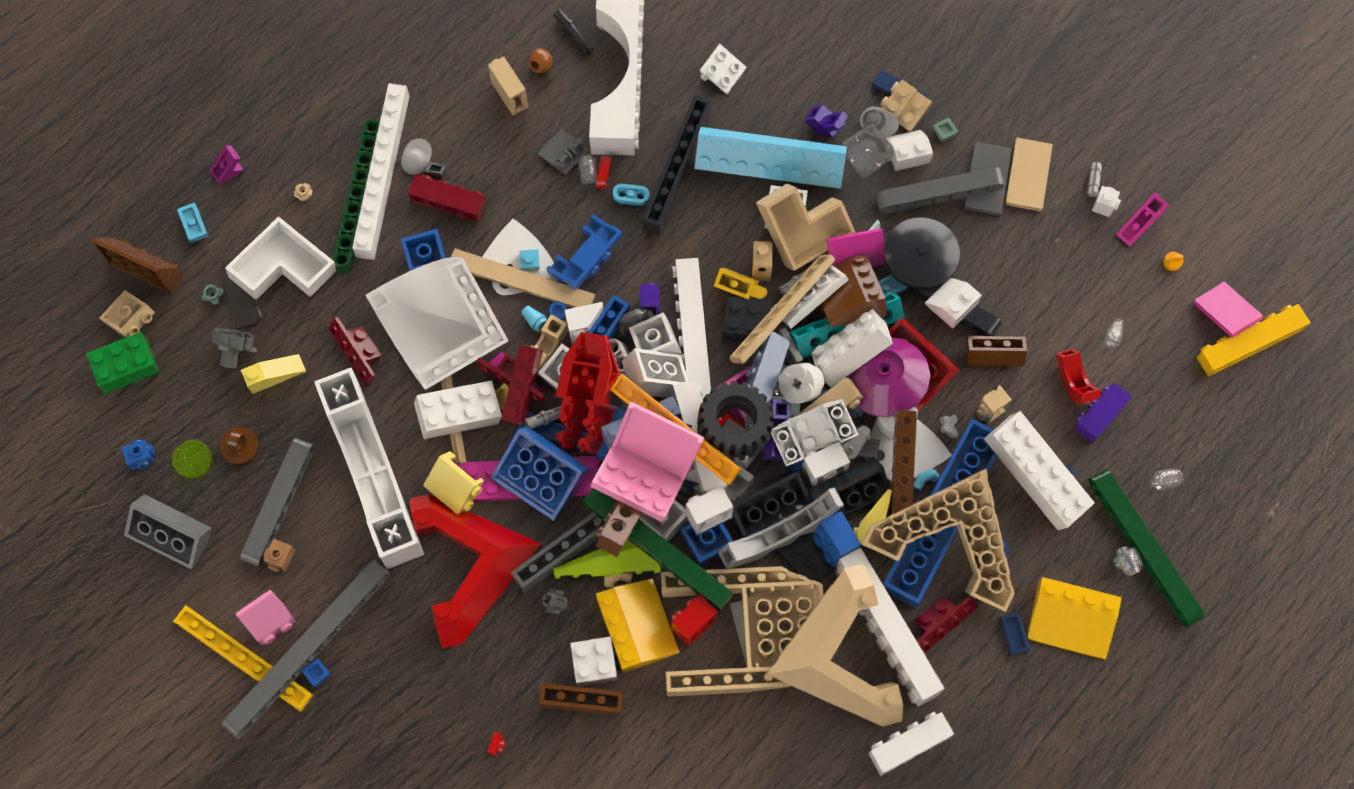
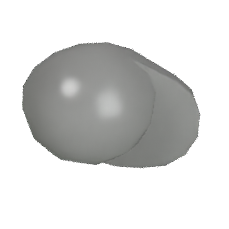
[860,106,899,138]
[401,138,432,175]

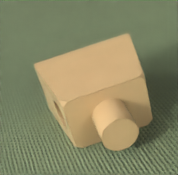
[752,241,772,282]

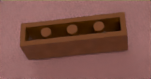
[539,683,624,716]

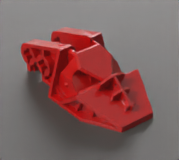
[555,332,620,454]

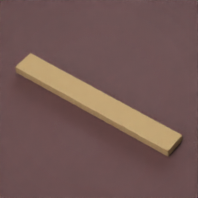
[451,249,595,308]
[729,255,835,364]

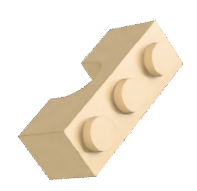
[531,315,569,377]

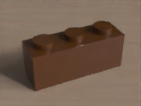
[966,336,1027,366]

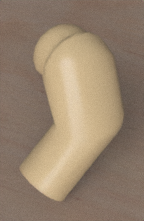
[604,572,633,588]

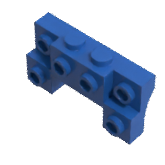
[547,214,622,290]

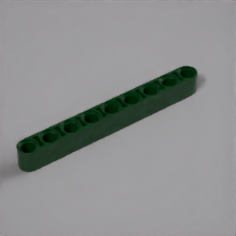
[333,119,380,274]
[1088,469,1205,628]
[582,488,733,611]

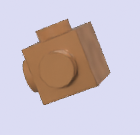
[263,539,296,572]

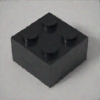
[722,297,765,342]

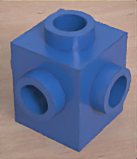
[122,440,156,470]

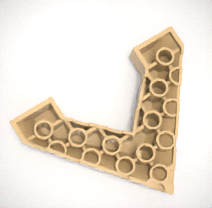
[862,469,1014,612]
[766,563,903,727]

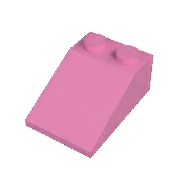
[236,590,295,645]

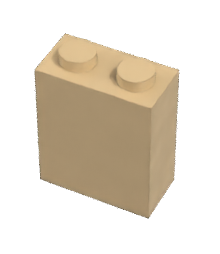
[488,57,528,115]

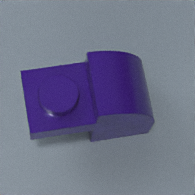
[804,104,848,137]

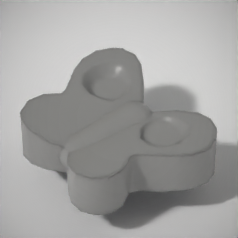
[940,415,958,438]

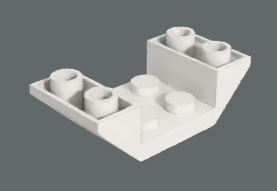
[771,399,858,466]

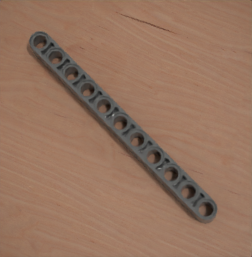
[222,560,390,739]

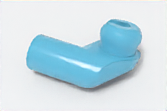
[913,469,940,492]

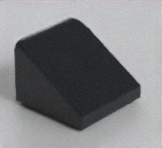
[424,162,447,181]

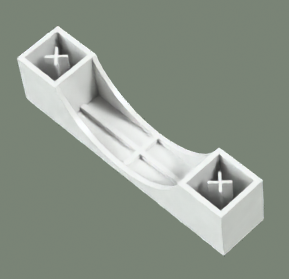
[589,0,644,155]
[315,368,424,569]

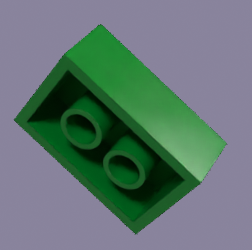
[86,332,159,394]

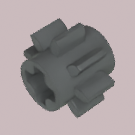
[543,589,568,614]

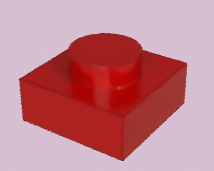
[488,732,506,757]

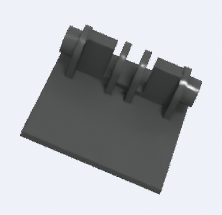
[538,128,589,175]

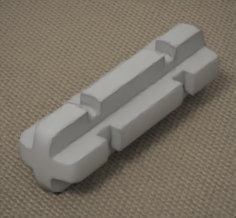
[1087,162,1102,197]

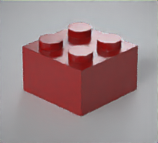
[671,594,718,647]

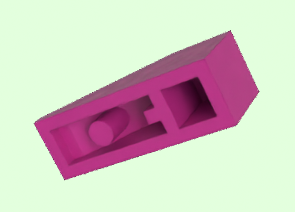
[1116,192,1170,246]

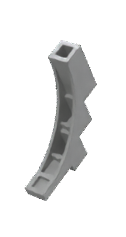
[718,488,843,570]

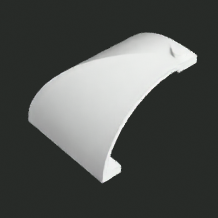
[365,257,508,390]

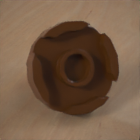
[220,427,260,466]

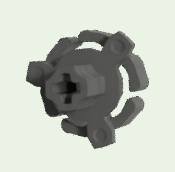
[211,328,257,368]

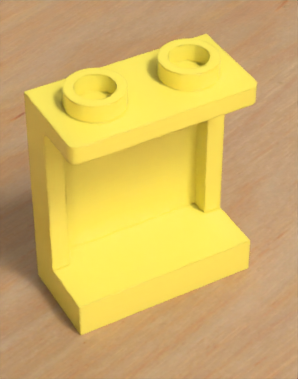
[423,451,484,515]

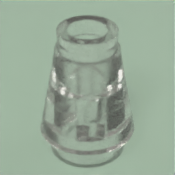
[1104,319,1124,348]

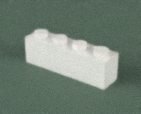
[869,712,954,775]

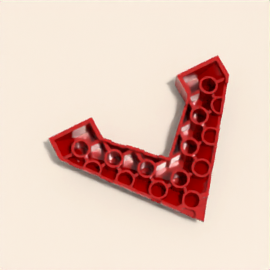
[410,494,542,649]

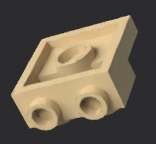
[880,80,932,132]
[99,290,155,338]

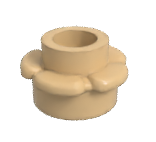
[294,183,312,201]

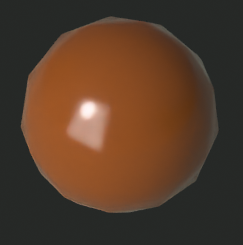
[528,48,553,74]

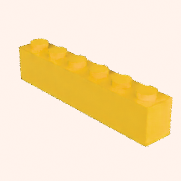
[1197,304,1311,377]

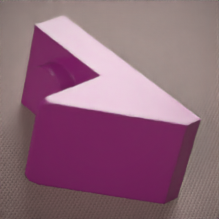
[209,145,243,184]

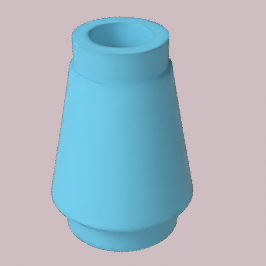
[522,306,547,332]

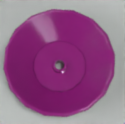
[845,338,931,417]

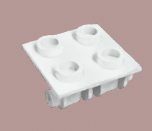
[700,44,746,94]

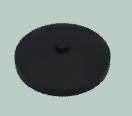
[884,218,960,290]

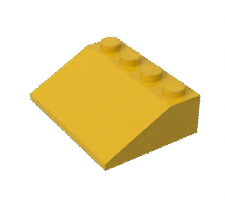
[1027,577,1122,660]
[596,579,680,673]

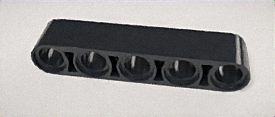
[913,285,1002,336]

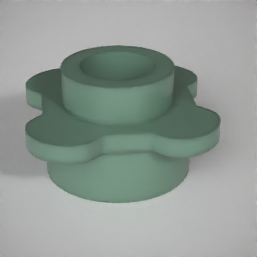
[202,284,224,305]

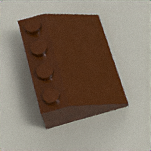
[91,238,183,294]
[821,254,886,327]

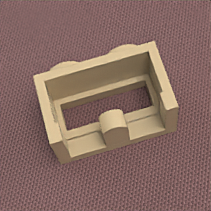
[976,385,1012,424]

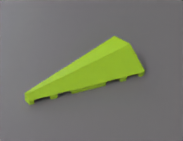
[553,540,660,579]

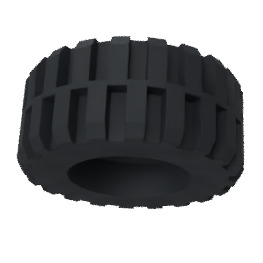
[697,381,774,461]

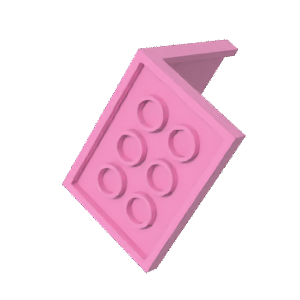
[590,402,704,522]

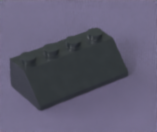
[806,457,891,520]
[730,470,812,538]

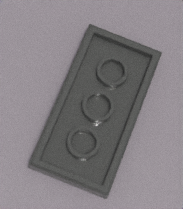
[964,142,1011,216]

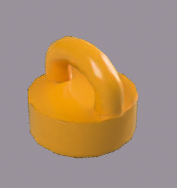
[1163,252,1184,271]

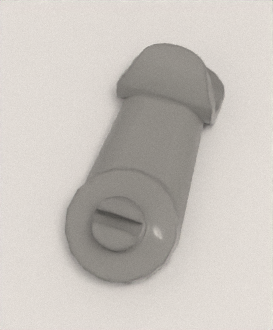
[842,426,872,459]

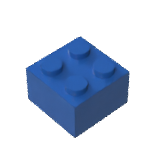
[401,229,445,271]
[813,511,861,568]
[680,523,733,567]

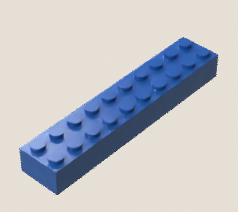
[883,419,997,609]

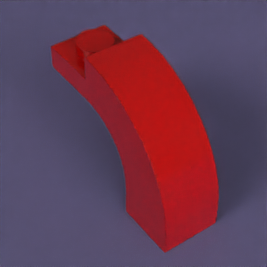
[1055,349,1101,405]

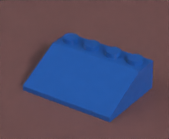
[491,427,590,521]

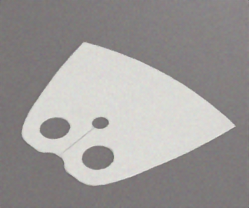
[483,219,558,295]
[866,419,952,481]

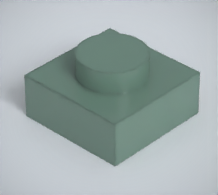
[932,117,958,143]

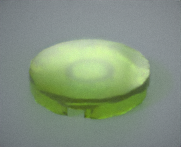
[172,440,212,479]

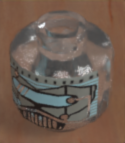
[1112,546,1143,577]

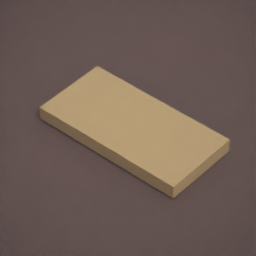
[1005,138,1053,212]

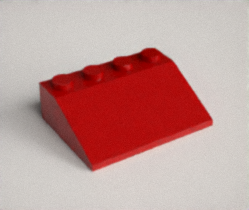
[882,319,960,412]

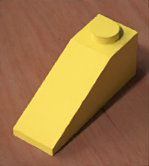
[241,354,306,394]
[854,489,892,547]

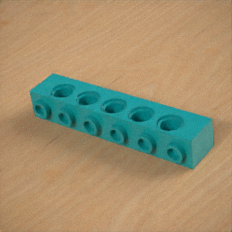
[790,292,905,358]

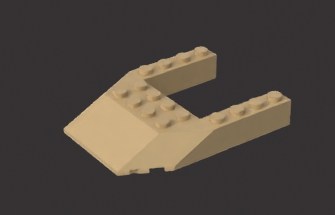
[661,566,823,696]

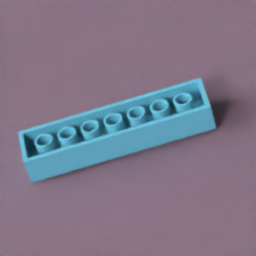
[695,127,847,189]

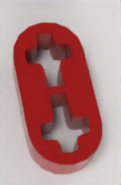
[596,156,612,190]

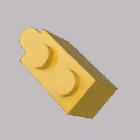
[714,268,768,299]

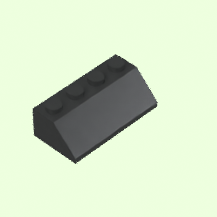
[124,494,212,569]

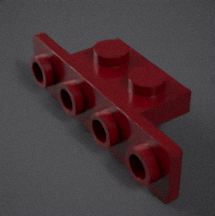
[329,317,382,387]
[477,354,545,403]
[914,595,977,653]

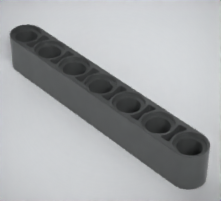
[876,167,1005,214]
[240,438,315,567]

